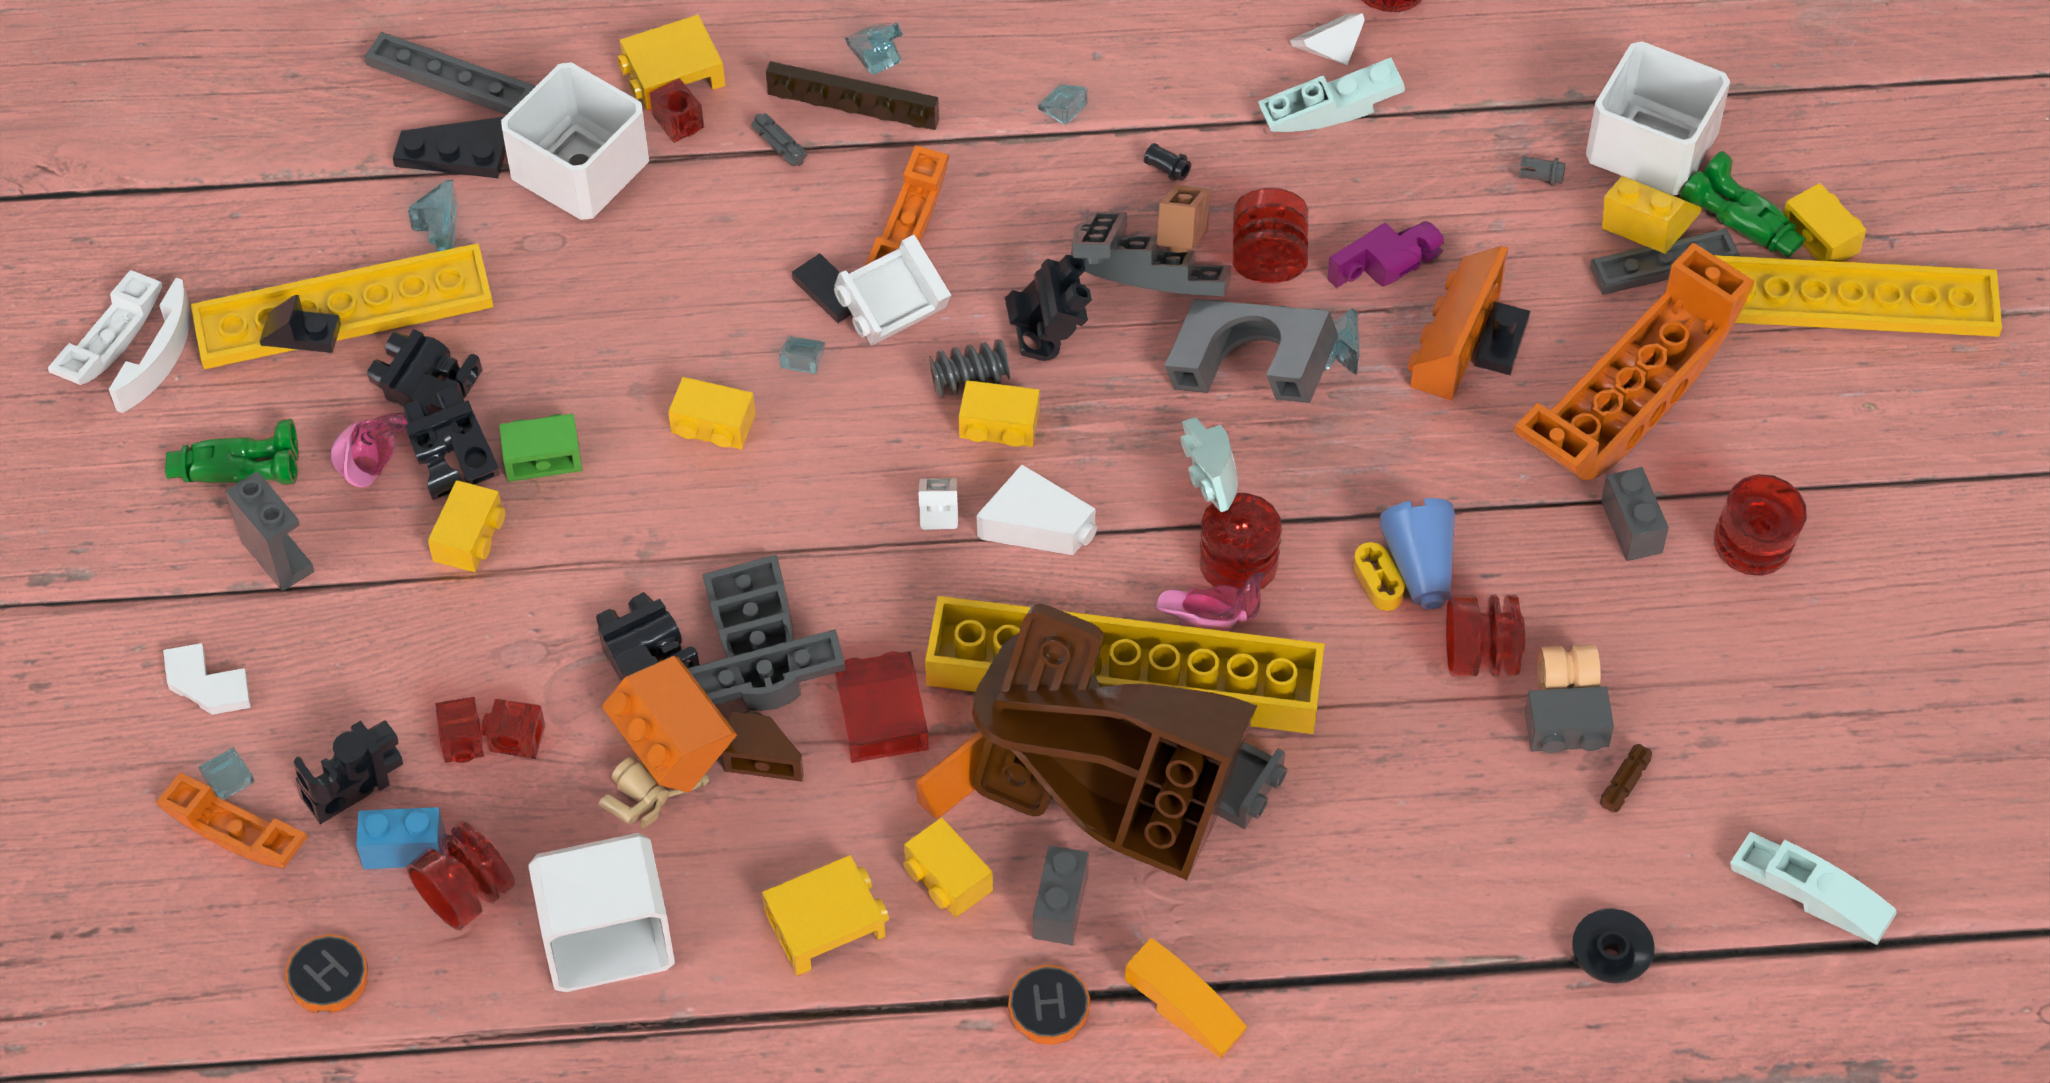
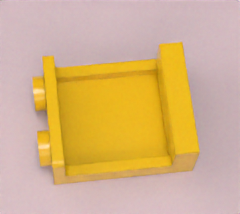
[617,14,725,110]
[762,855,889,976]

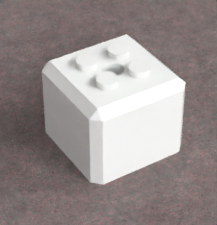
[1586,41,1730,196]
[501,62,649,220]
[528,833,675,992]

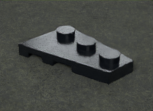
[393,116,506,179]

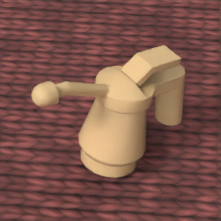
[598,756,709,829]

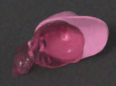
[331,413,407,488]
[1156,572,1264,632]

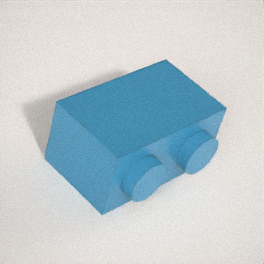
[356,807,445,869]

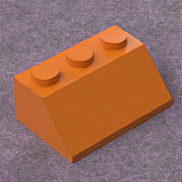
[601,656,737,793]

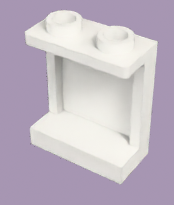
[834,235,951,346]

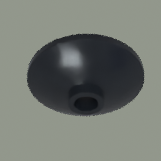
[1572,909,1655,984]

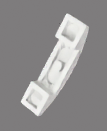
[48,270,162,385]
[109,278,191,413]

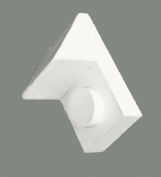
[919,478,958,530]

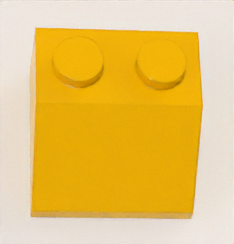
[1602,176,1701,254]

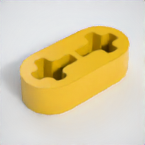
[1353,542,1405,611]

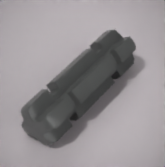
[751,113,807,166]

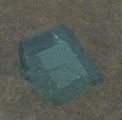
[1038,84,1087,125]
[779,336,825,374]

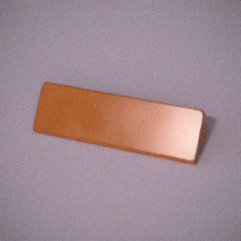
[916,731,986,819]

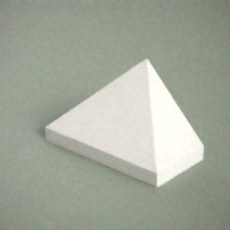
[1289,13,1365,65]

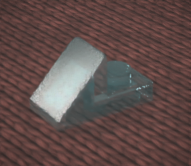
[845,22,903,74]
[408,180,458,252]
[1324,308,1359,375]

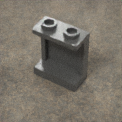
[225,472,314,592]
[1218,742,1288,829]

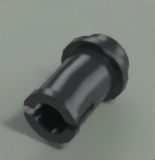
[1144,143,1191,181]

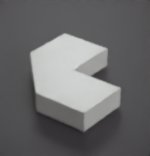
[163,643,251,715]

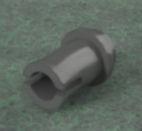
[1519,155,1565,186]

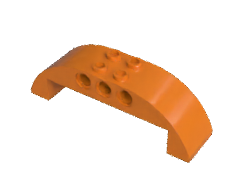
[1514,242,1754,480]

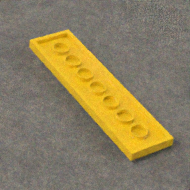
[191,243,494,369]
[1714,255,2002,337]

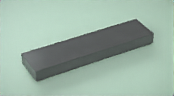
[1590,228,1740,295]

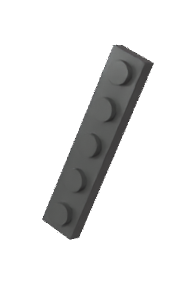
[364,32,535,115]

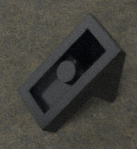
[260,295,341,353]

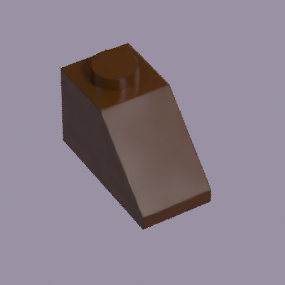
[722,711,804,782]

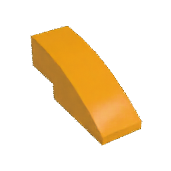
[1125,937,1247,1058]

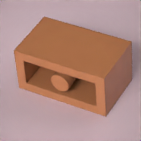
[1157,185,1211,253]

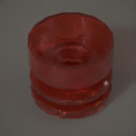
[1232,188,1308,283]
[1714,474,1807,576]
[1199,492,1282,595]
[1446,594,1525,677]
[406,821,515,931]

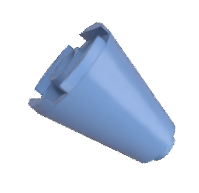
[1379,498,1455,610]

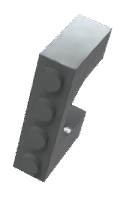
[1164,299,1338,403]

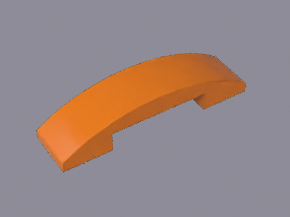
[865,145,949,265]
[156,772,308,868]

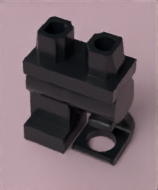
[1005,254,1092,361]
[367,329,483,415]
[404,386,500,500]
[596,592,700,681]
[294,720,403,825]

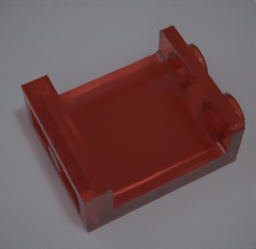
[835,651,929,763]

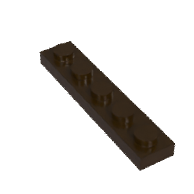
[766,61,939,130]

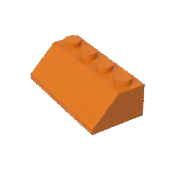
[1407,246,1508,401]

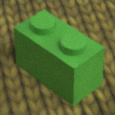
[499,413,582,482]

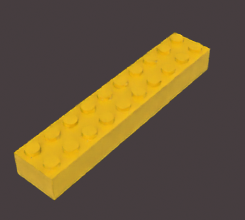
[925,596,1325,734]

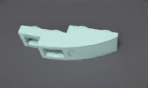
[1258,57,1405,132]
[1180,417,1238,512]
[1730,832,1897,945]

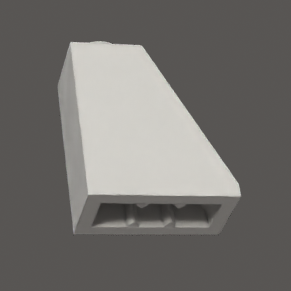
[977,465,1097,555]

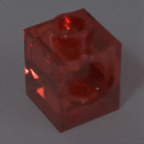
[650,78,704,143]
[435,697,484,763]
[482,699,545,759]

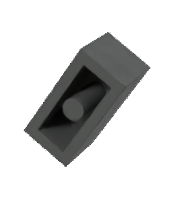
[1601,467,1669,561]
[1525,686,1614,753]
[1033,845,1089,946]

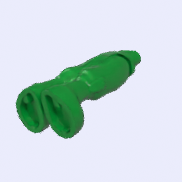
[1681,151,1806,258]
[165,419,299,485]

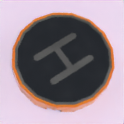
[285,934,368,1013]
[1008,965,1090,1045]

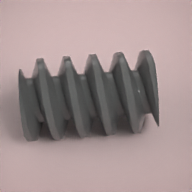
[929,339,1010,398]

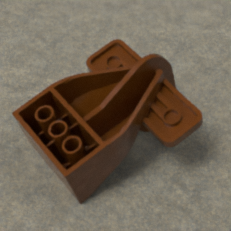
[972,604,1257,880]

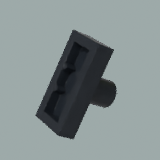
[1475,302,1530,375]

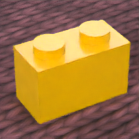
[1783,183,1867,262]
[668,377,756,449]
[959,380,1040,447]
[428,480,505,573]
[903,817,993,918]

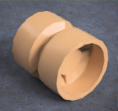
[1537,644,1601,690]

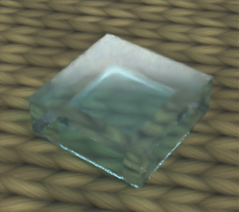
[199,747,255,800]

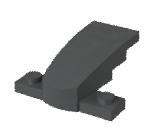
[1071,212,1231,296]
[687,555,846,711]

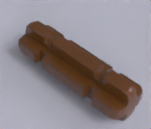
[1600,744,1652,813]

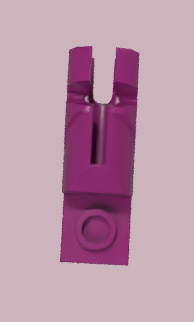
[1327,221,1444,288]

